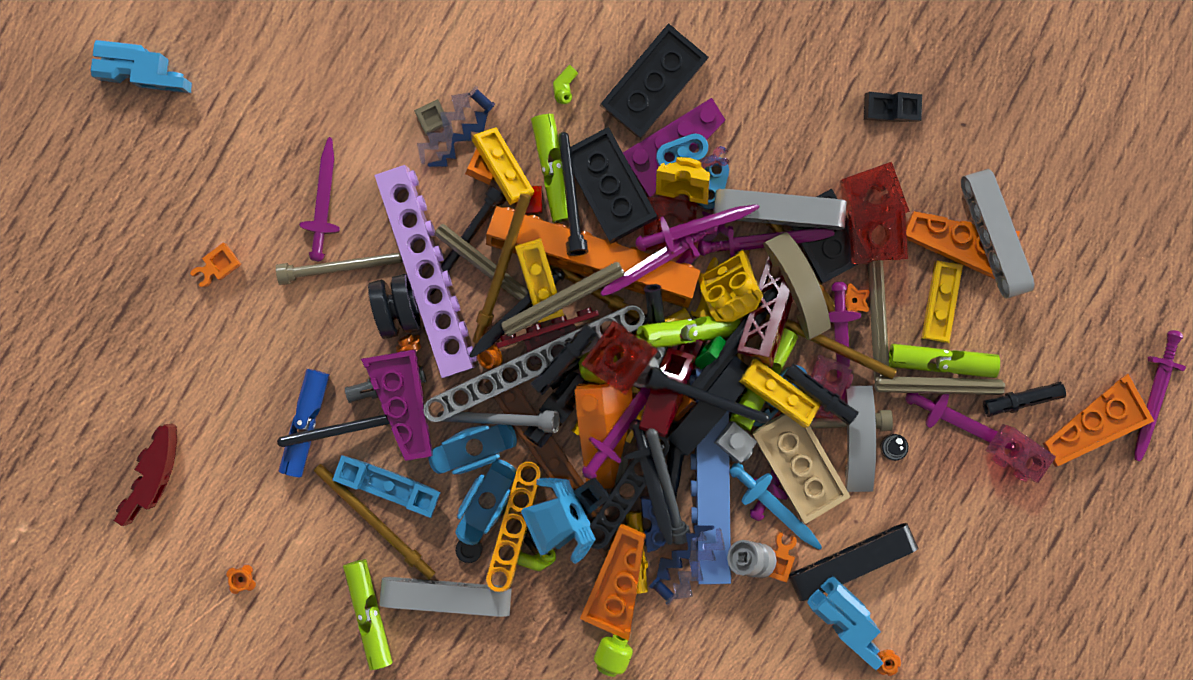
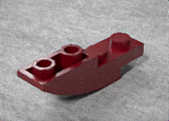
[639,335,703,437]
[113,423,177,526]

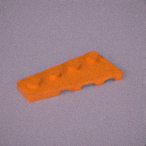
[902,211,1020,279]
[1043,374,1154,467]
[580,523,646,641]

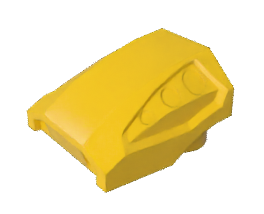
[698,250,763,322]

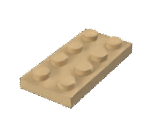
[751,413,850,524]

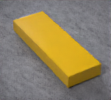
[472,127,535,205]
[515,238,564,323]
[921,260,963,343]
[739,359,821,428]

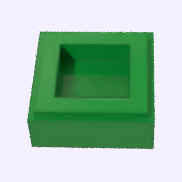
[695,336,726,370]

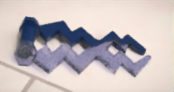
[417,85,495,167]
[649,525,725,606]

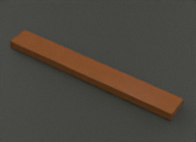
[484,368,617,558]

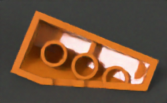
[575,381,633,489]

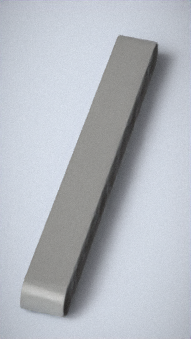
[423,305,645,422]

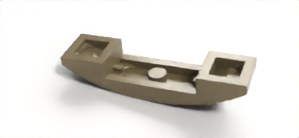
[763,232,831,340]

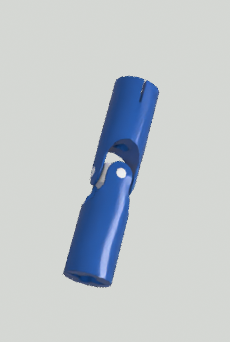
[278,368,330,477]

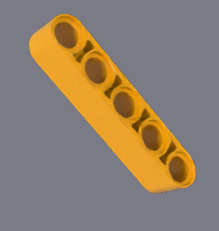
[486,462,541,592]

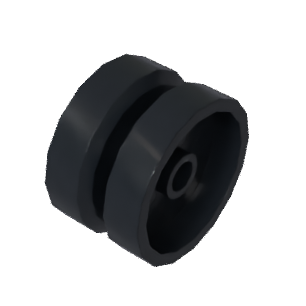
[368,274,421,339]

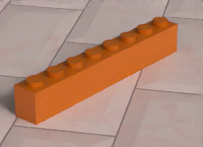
[486,206,700,308]

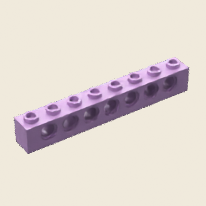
[375,165,477,378]

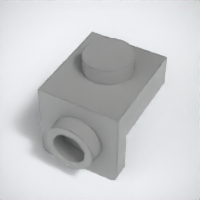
[714,421,757,463]

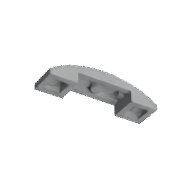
[845,386,876,492]

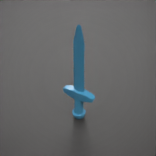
[729,463,822,550]

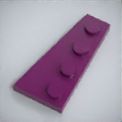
[361,350,433,461]

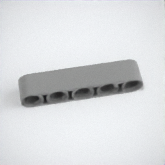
[961,169,1035,299]
[714,189,847,230]
[379,577,512,617]

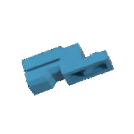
[91,40,192,93]
[807,576,883,670]

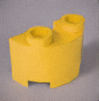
[656,157,710,205]

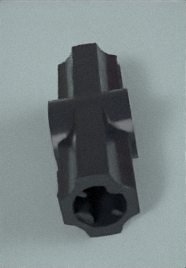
[523,371,588,448]

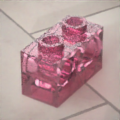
[811,355,854,419]
[985,424,1056,483]

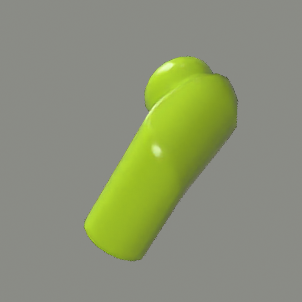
[553,65,578,104]
[517,549,556,571]

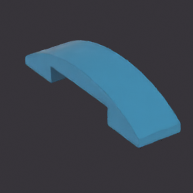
[333,455,441,518]

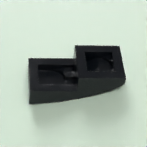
[864,92,922,122]

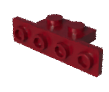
[496,307,600,366]

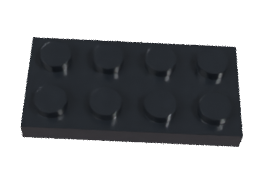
[600,23,709,140]
[570,127,658,244]

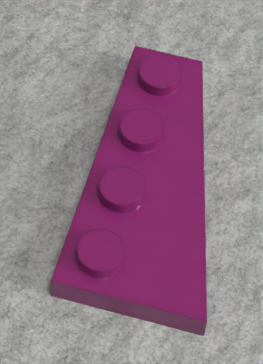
[623,98,726,199]

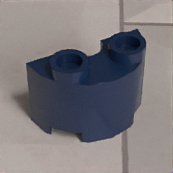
[640,496,666,553]

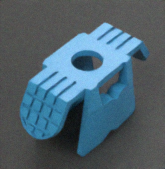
[428,424,517,474]
[455,459,517,545]
[521,478,595,564]

